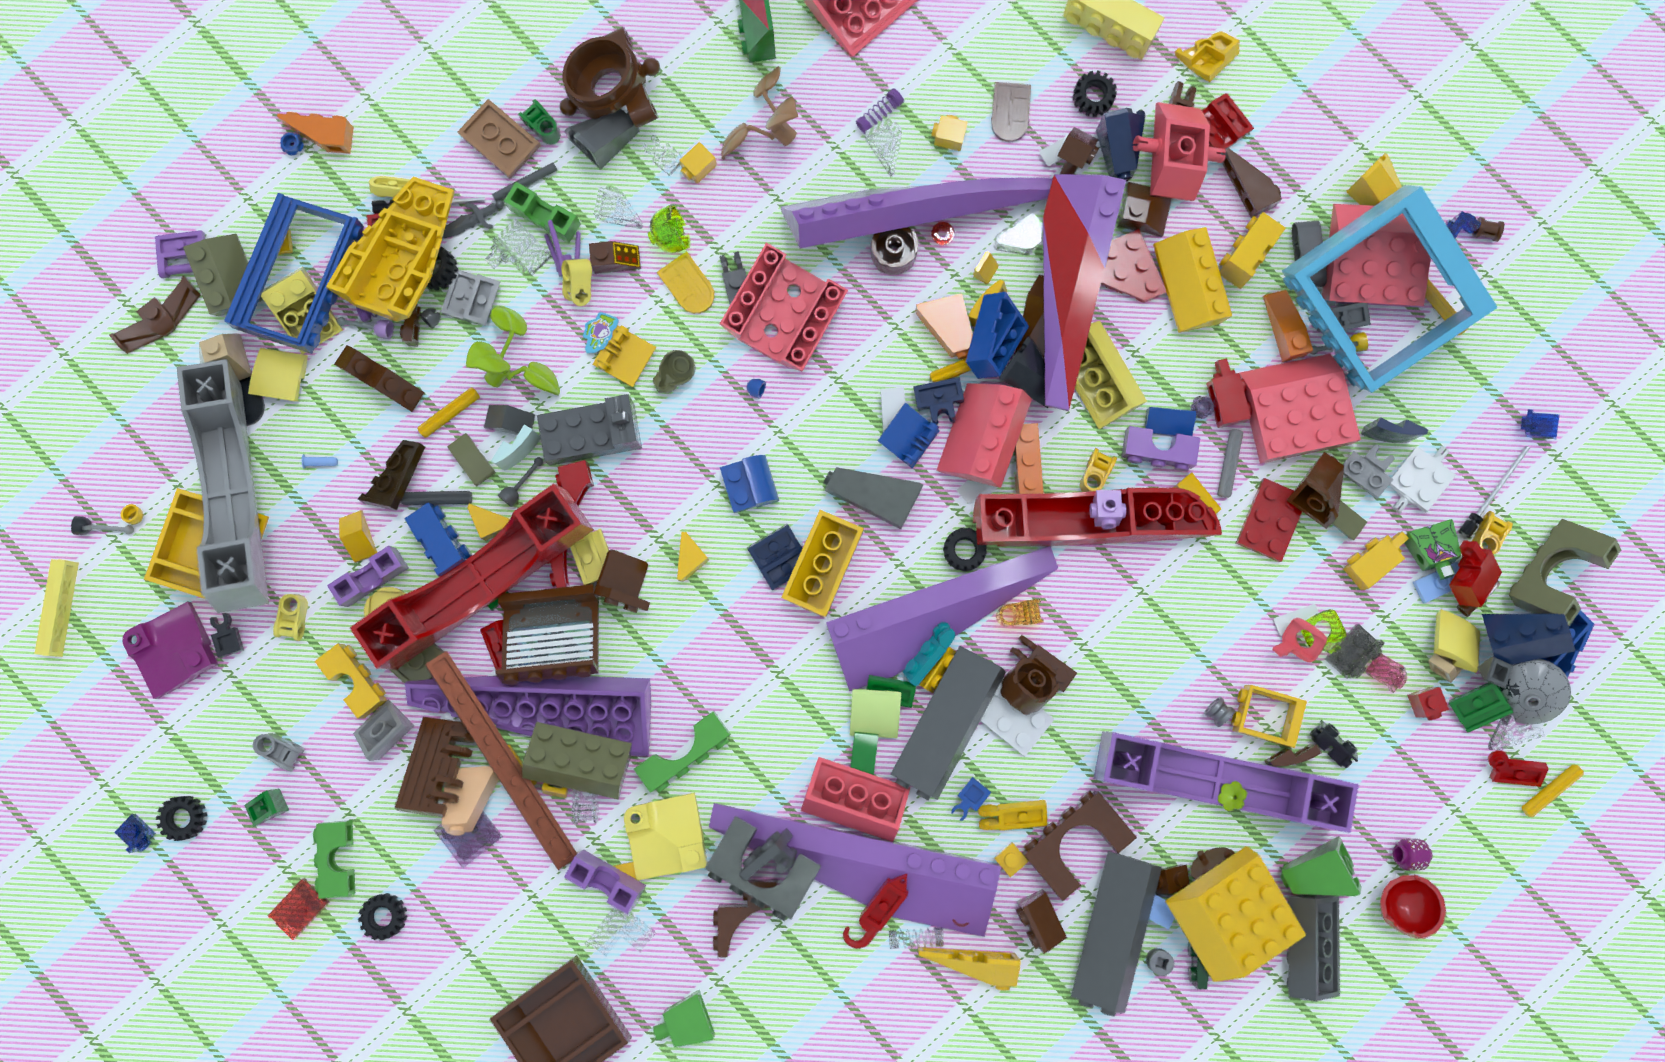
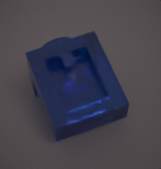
[114,814,156,853]

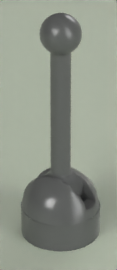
[497,457,543,507]

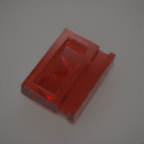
[267,878,330,940]

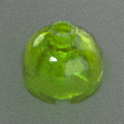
[648,204,691,253]

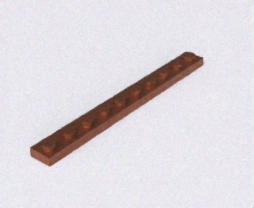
[425,651,578,870]

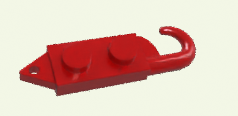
[843,873,908,949]

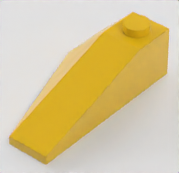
[917,947,1021,990]

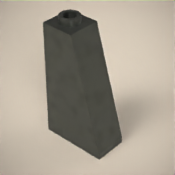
[823,467,924,529]

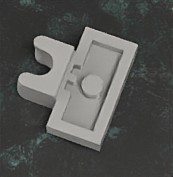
[1343,444,1395,499]

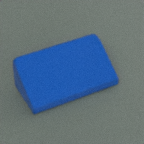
[1145,407,1196,436]

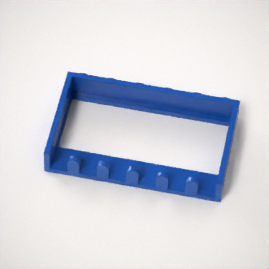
[224,193,364,354]

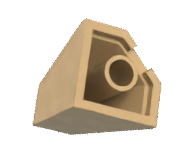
[199,333,252,380]

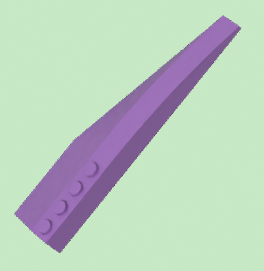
[781,177,1053,249]
[709,803,1001,937]

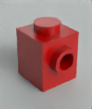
[1407,687,1449,721]

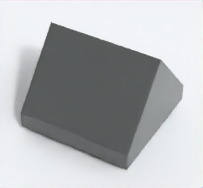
[1478,657,1513,689]

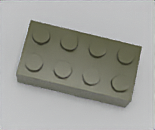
[522,722,632,800]

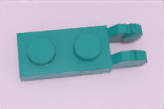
[903,622,956,686]

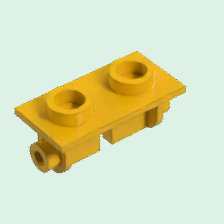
[919,647,956,693]

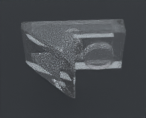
[1488,715,1545,750]

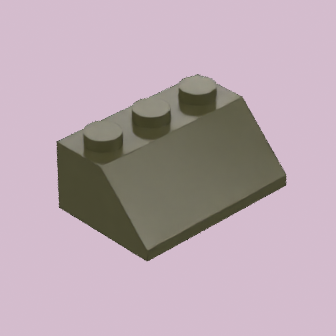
[183,234,263,316]

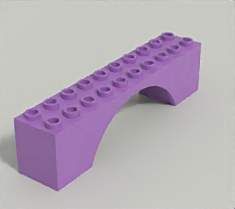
[1093,731,1359,834]

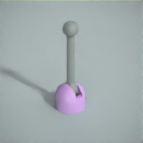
[336,317,394,339]

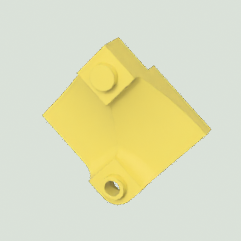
[624,792,708,880]

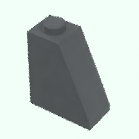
[564,109,640,170]

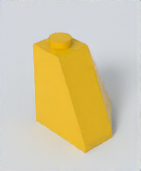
[1346,153,1402,206]

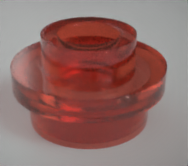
[931,222,955,245]

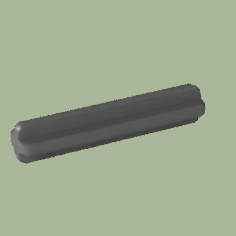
[401,491,472,505]

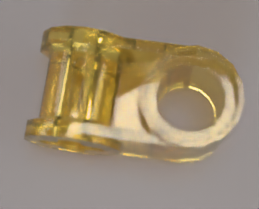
[996,599,1044,627]

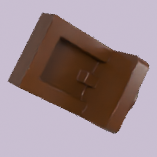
[1155,864,1190,894]

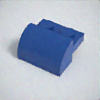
[720,455,780,513]

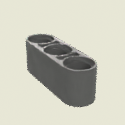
[1291,220,1327,287]

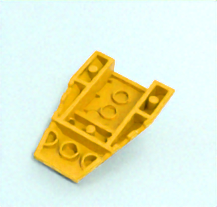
[326,176,455,322]

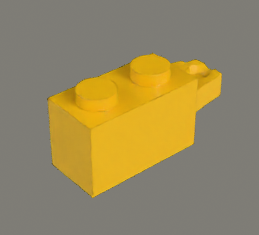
[1342,531,1409,591]

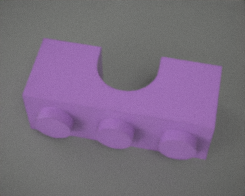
[1121,426,1201,471]
[327,545,409,607]
[564,849,646,915]

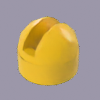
[120,504,144,525]

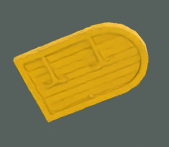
[657,251,715,314]

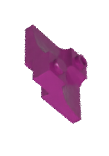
[122,601,219,699]

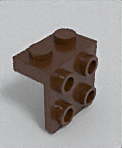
[594,549,650,613]

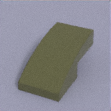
[447,433,496,487]

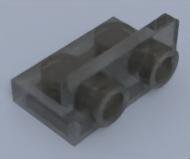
[1325,624,1385,679]

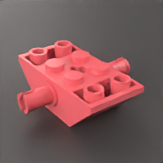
[1133,102,1226,201]

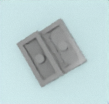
[441,269,500,326]

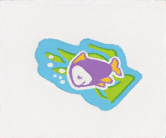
[583,312,619,353]

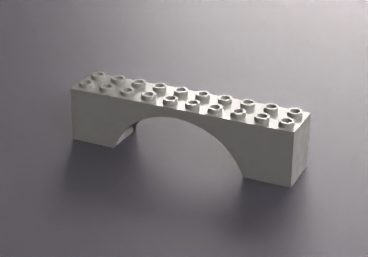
[176,359,269,613]

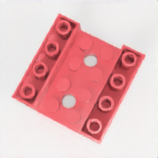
[719,242,848,372]

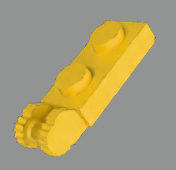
[978,800,1047,831]

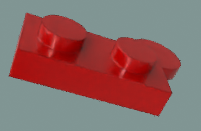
[1487,750,1549,787]

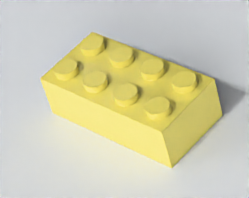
[1063,0,1165,60]

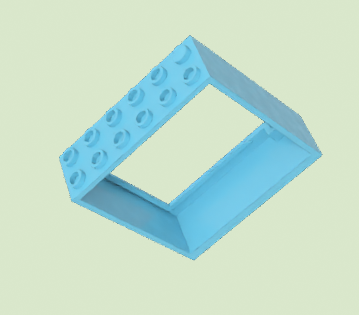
[1282,185,1498,393]

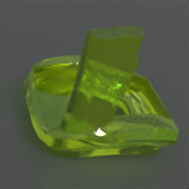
[1301,609,1347,654]

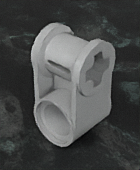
[253,733,305,772]

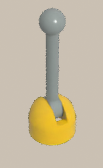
[1310,332,1368,355]

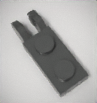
[720,251,747,304]

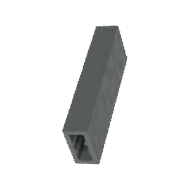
[891,646,1006,801]
[1071,851,1162,1017]

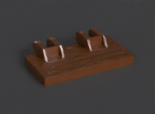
[394,717,475,818]

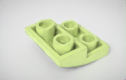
[849,689,901,738]

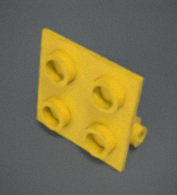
[592,325,657,387]

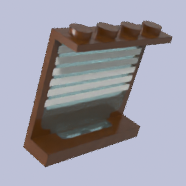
[495,584,599,685]

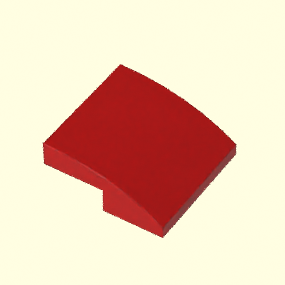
[1202,92,1255,150]

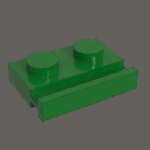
[1449,682,1513,733]

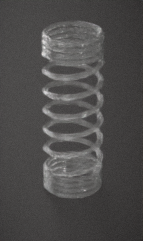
[889,927,944,950]

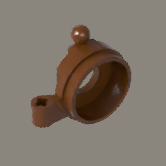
[559,27,660,128]

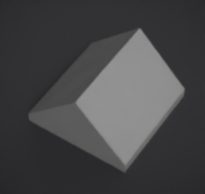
[353,699,414,761]

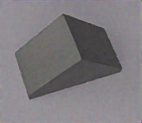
[484,405,536,435]

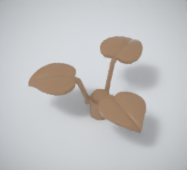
[721,66,798,161]

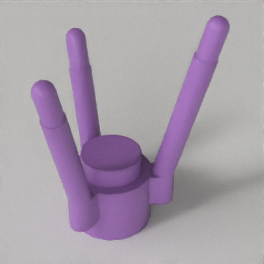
[544,220,581,277]

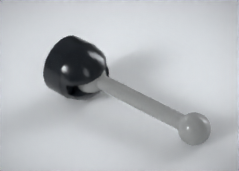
[71,516,134,535]

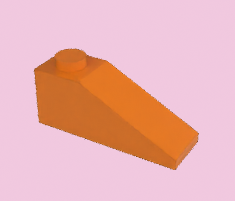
[1263,290,1313,363]

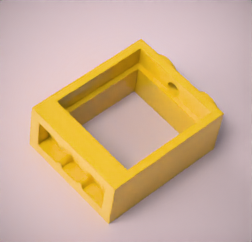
[1231,684,1307,748]

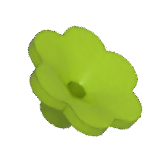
[1218,781,1247,812]

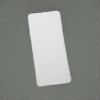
[1039,135,1068,166]
[957,480,990,504]
[1274,604,1322,636]

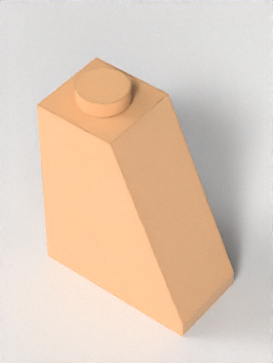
[442,766,499,836]

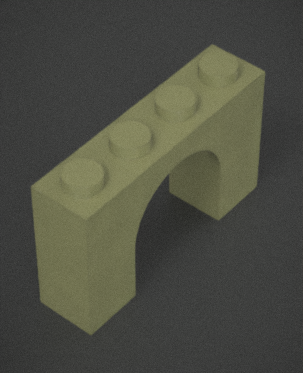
[1509,519,1622,626]

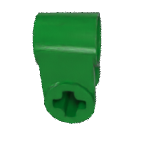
[518,99,561,145]

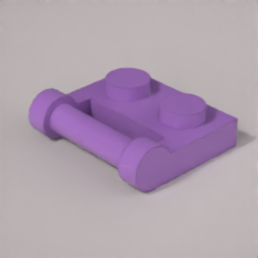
[155,230,206,279]

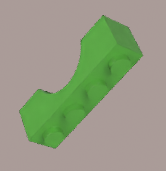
[634,711,731,793]

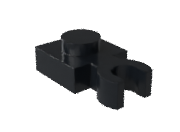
[210,613,244,658]

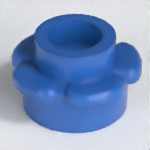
[280,133,304,156]

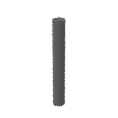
[492,162,557,201]

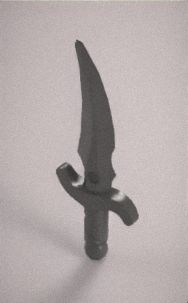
[442,200,505,238]

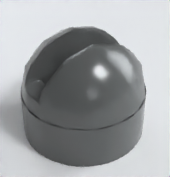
[420,308,441,329]

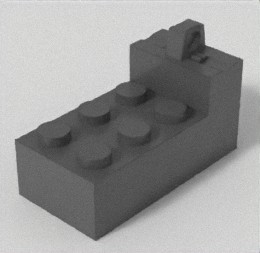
[537,394,642,466]

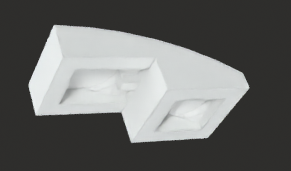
[880,387,905,432]

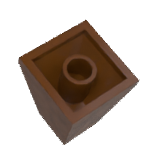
[1117,181,1172,237]

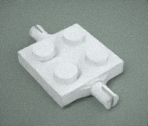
[1389,446,1456,514]

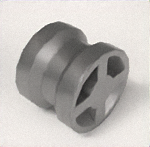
[1204,697,1235,727]
[1146,948,1174,976]

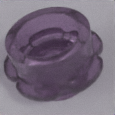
[1191,396,1214,419]

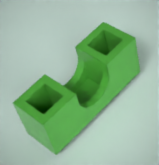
[504,182,581,243]
[313,820,356,899]

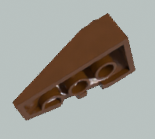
[1015,275,1045,356]

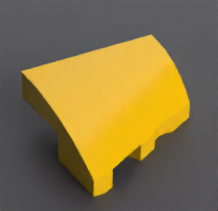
[1175,31,1240,82]

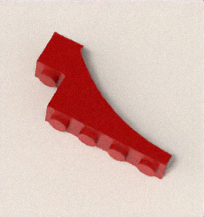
[547,460,594,588]

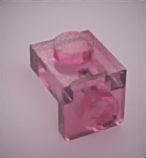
[1365,652,1408,693]

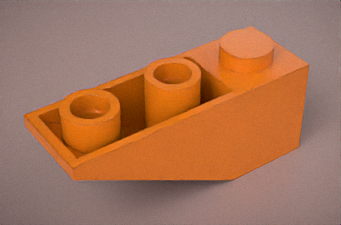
[277,111,354,154]

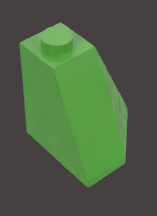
[1280,836,1362,896]

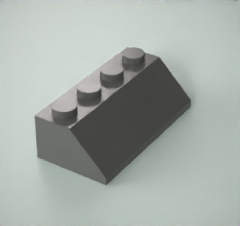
[1286,895,1340,1001]

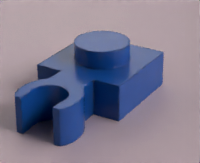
[951,777,992,821]

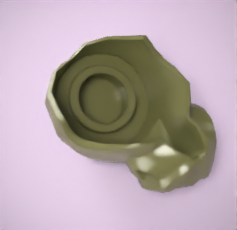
[653,350,696,394]

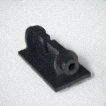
[1310,720,1358,768]

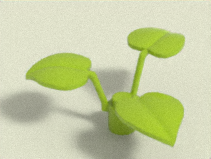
[466,305,560,396]

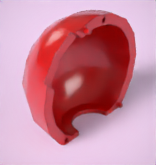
[1379,874,1446,939]

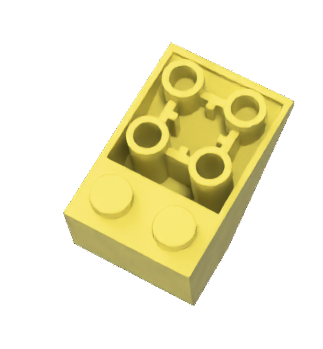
[261,266,343,354]

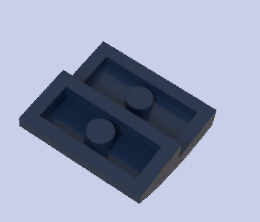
[1361,417,1429,443]
[746,524,803,591]

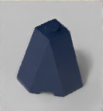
[1096,108,1146,181]

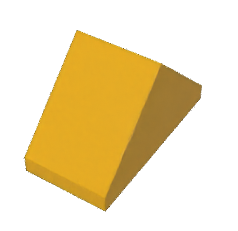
[467,503,510,541]
[339,510,378,563]
[677,532,709,582]

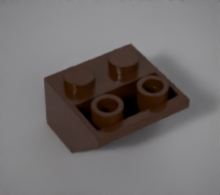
[1015,889,1067,954]

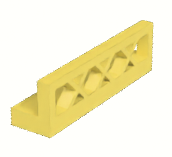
[34,559,79,657]

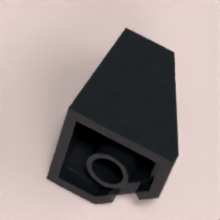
[999,336,1049,408]

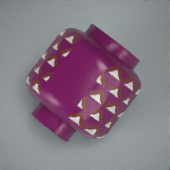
[1393,838,1433,871]

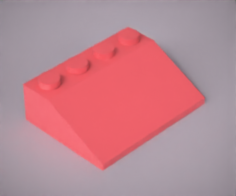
[804,0,918,57]
[936,383,1032,488]

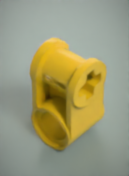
[1079,448,1117,492]
[1472,511,1513,555]

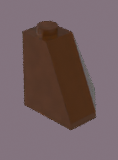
[1287,452,1344,529]

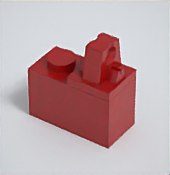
[1449,540,1502,607]

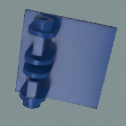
[877,403,940,469]

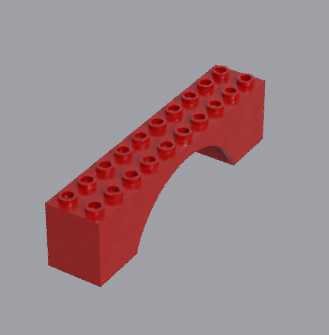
[350,483,594,670]

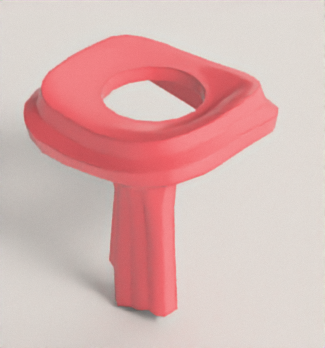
[1272,618,1327,663]

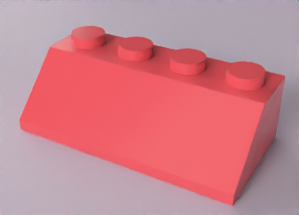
[801,757,910,842]

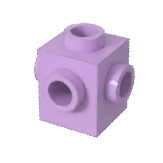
[1090,490,1126,529]

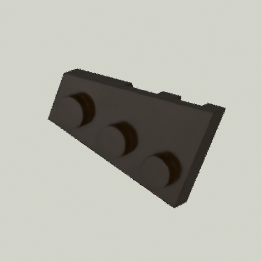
[357,440,425,511]

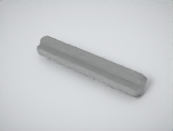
[1217,429,1243,498]

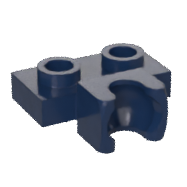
[913,377,964,425]

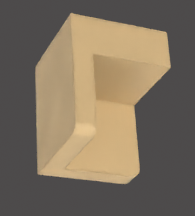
[1428,653,1463,683]

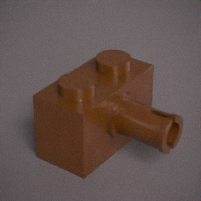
[1057,127,1099,175]

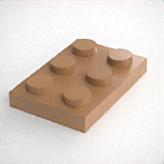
[457,99,541,179]

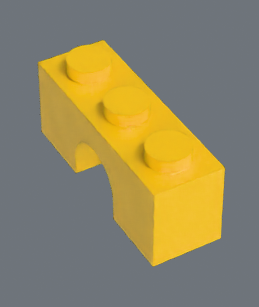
[314,643,387,719]

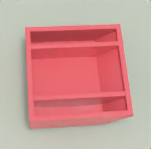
[1322,203,1431,306]
[1239,354,1361,464]

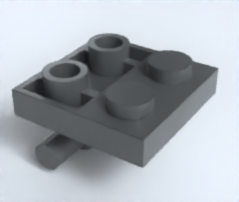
[739,828,797,881]

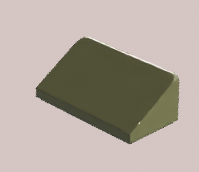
[1332,500,1367,541]

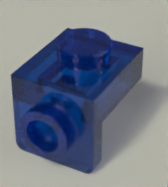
[1445,211,1481,239]
[1521,409,1560,440]

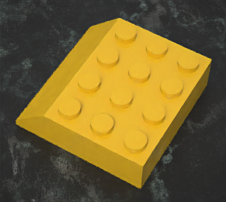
[144,488,269,599]
[1165,846,1306,982]

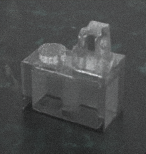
[485,218,552,276]

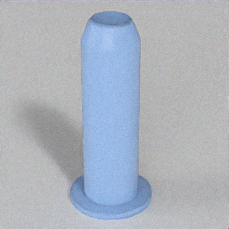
[302,454,338,469]

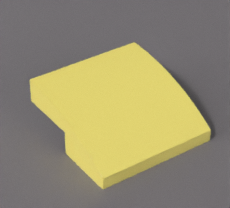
[248,348,308,402]
[1434,609,1480,673]

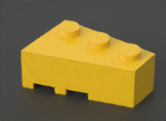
[1219,212,1286,289]

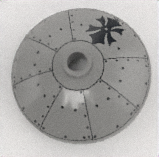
[1500,659,1571,724]

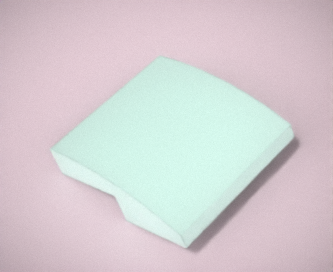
[491,425,541,471]

